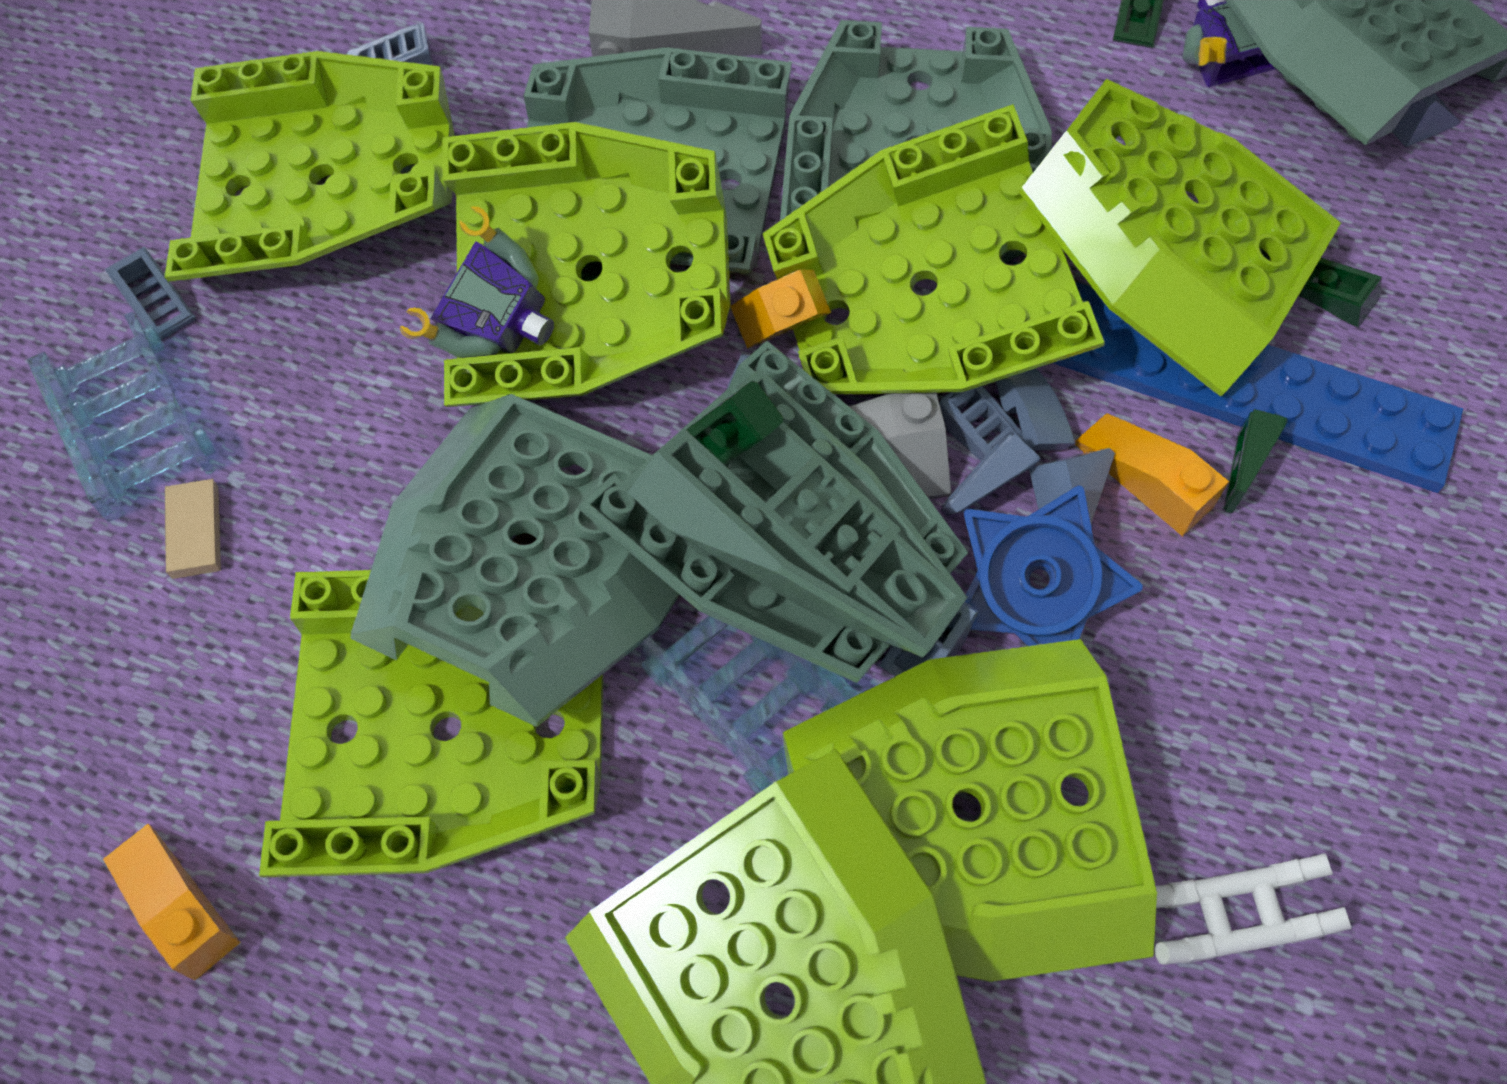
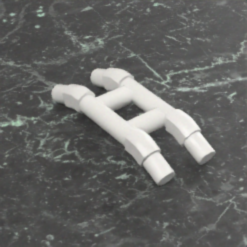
[1155,853,1352,965]

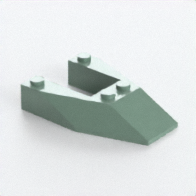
[627,368,968,657]

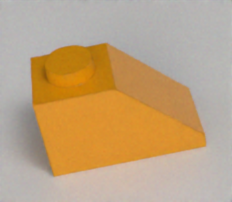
[730,269,831,349]

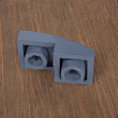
[996,368,1075,451]

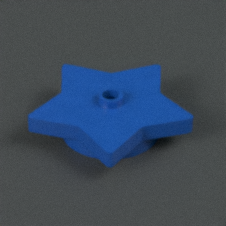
[964,485,1143,646]

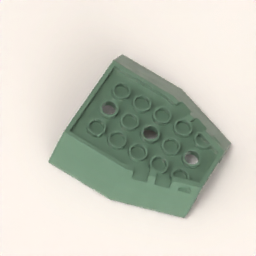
[1226,0,1507,145]
[780,20,1052,263]
[523,47,792,274]
[578,341,968,683]
[351,394,680,727]

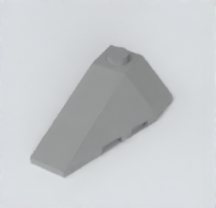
[589,0,762,57]
[850,393,951,499]

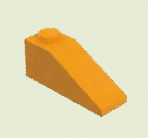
[1075,413,1229,537]
[103,823,241,980]

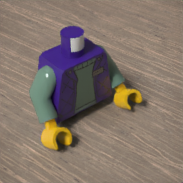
[1182,0,1276,88]
[400,206,554,358]

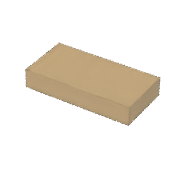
[165,479,221,579]

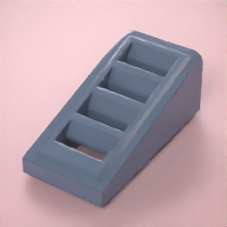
[347,23,433,65]
[105,246,196,342]
[939,386,1036,461]
[940,434,1041,516]

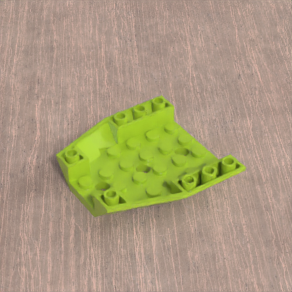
[165,51,455,282]
[1019,79,1341,396]
[762,104,1104,394]
[442,122,730,407]
[259,570,604,878]
[782,639,1157,982]
[565,749,987,1084]

